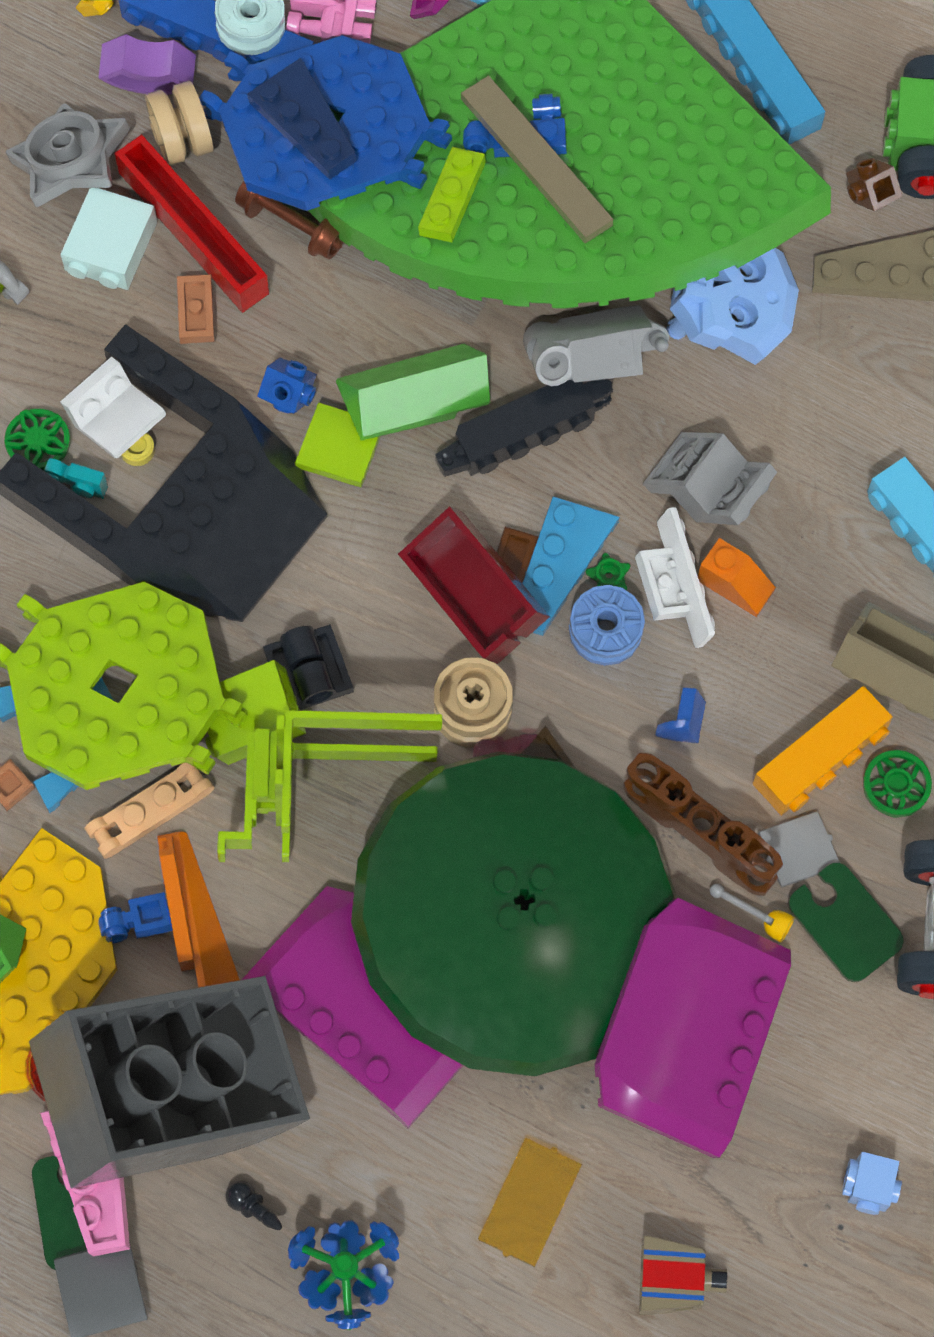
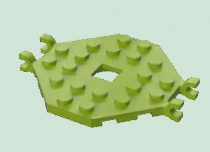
[0,582,247,790]

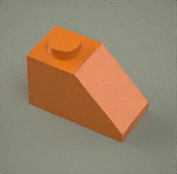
[698,538,776,617]

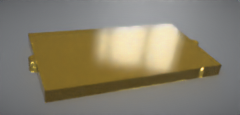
[478,1138,582,1267]

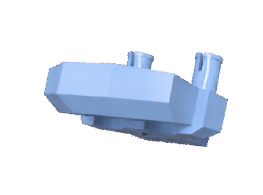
[666,248,799,365]

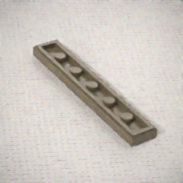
[461,75,614,244]

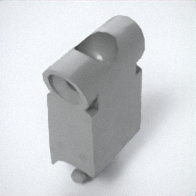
[523,305,669,386]

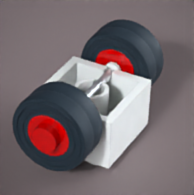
[897,839,934,999]

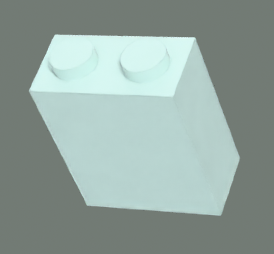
[61,188,157,290]

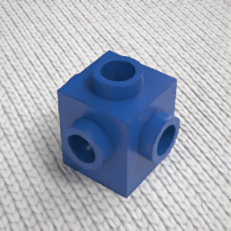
[257,357,317,414]

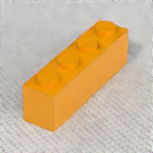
[753,685,893,816]

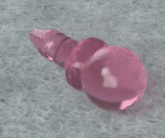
[473,734,538,758]

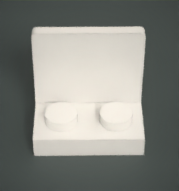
[60,357,166,458]

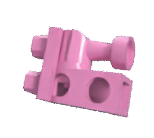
[286,0,377,44]

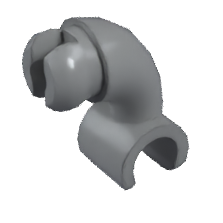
[0,260,29,305]

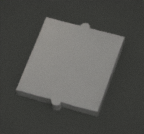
[758,811,840,888]

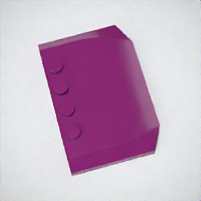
[242,886,464,1129]
[594,898,791,1158]

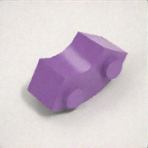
[99,34,196,95]

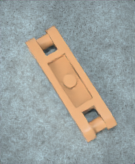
[84,763,215,859]

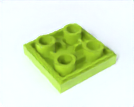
[295,402,381,488]

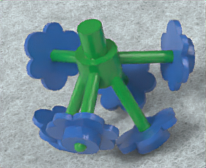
[288,1220,399,1330]

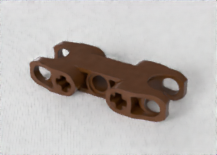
[623,753,783,896]

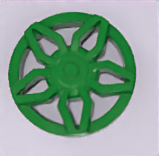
[4,409,71,471]
[863,750,932,818]

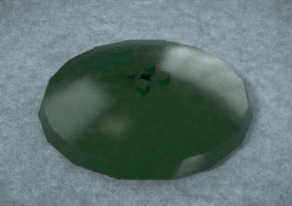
[351,751,677,1077]

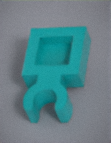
[44,458,108,499]

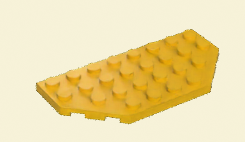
[0,828,117,1095]

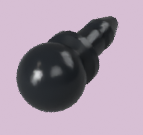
[225,1181,282,1230]

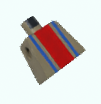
[639,1236,727,1316]

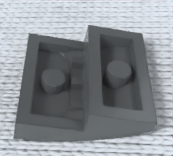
[54,1240,148,1337]

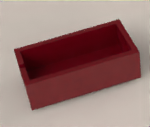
[398,506,550,664]

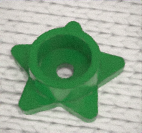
[585,553,631,591]

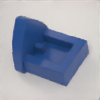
[655,688,706,743]

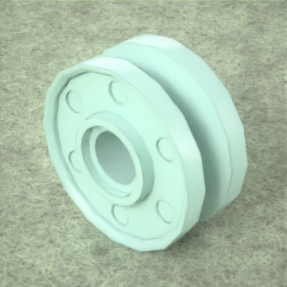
[215,0,285,55]

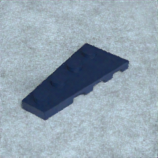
[247,58,357,180]

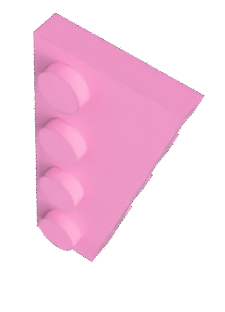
[40,1111,130,1257]

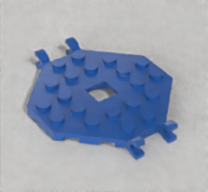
[199,35,452,211]

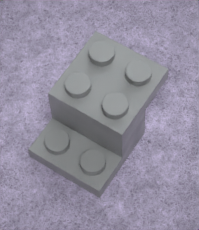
[643,432,777,525]

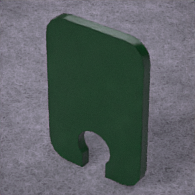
[788,863,904,982]
[32,1155,87,1271]

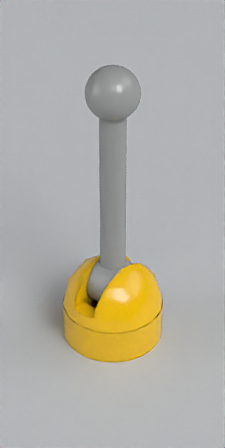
[710,883,795,943]

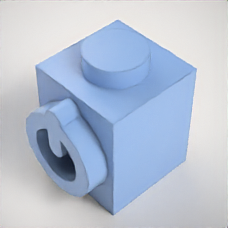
[842,1152,902,1215]

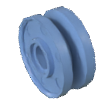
[569,585,645,666]

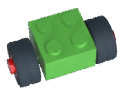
[883,55,934,199]

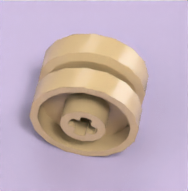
[145,80,214,166]
[434,658,513,748]

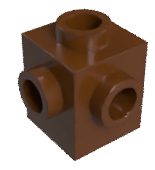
[846,158,903,211]

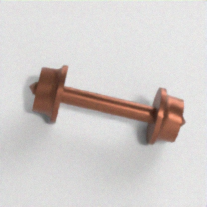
[235,181,344,259]

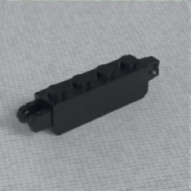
[435,379,613,477]

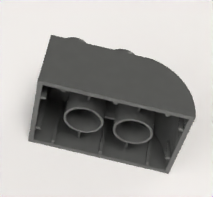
[29,976,310,1189]

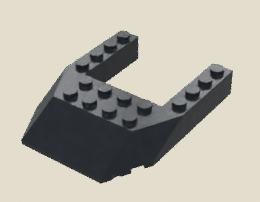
[0,324,328,622]

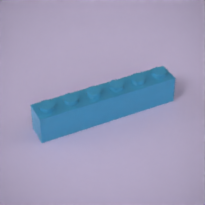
[686,0,826,145]

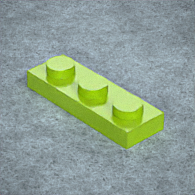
[418,147,486,243]

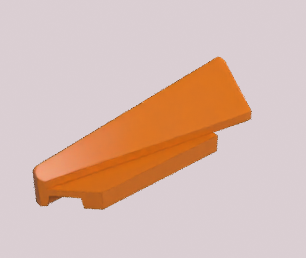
[157,831,240,988]

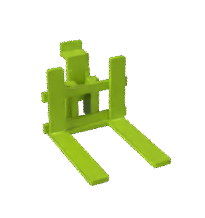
[217,710,443,862]

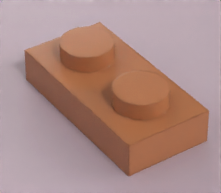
[177,274,215,344]

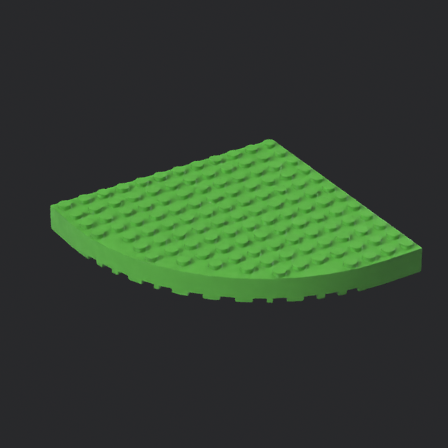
[308,0,831,308]

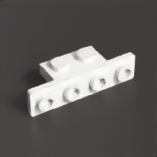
[635,507,715,648]

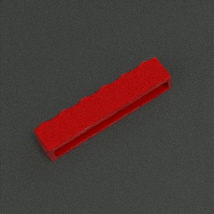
[115,134,269,313]

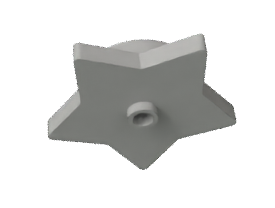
[6,103,130,207]

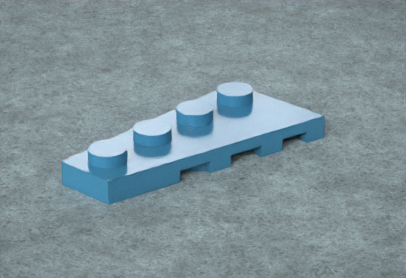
[522,497,620,636]

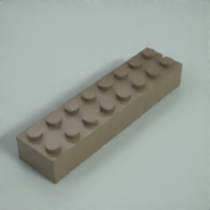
[831,602,934,721]

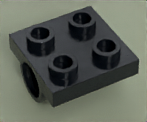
[263,624,354,710]

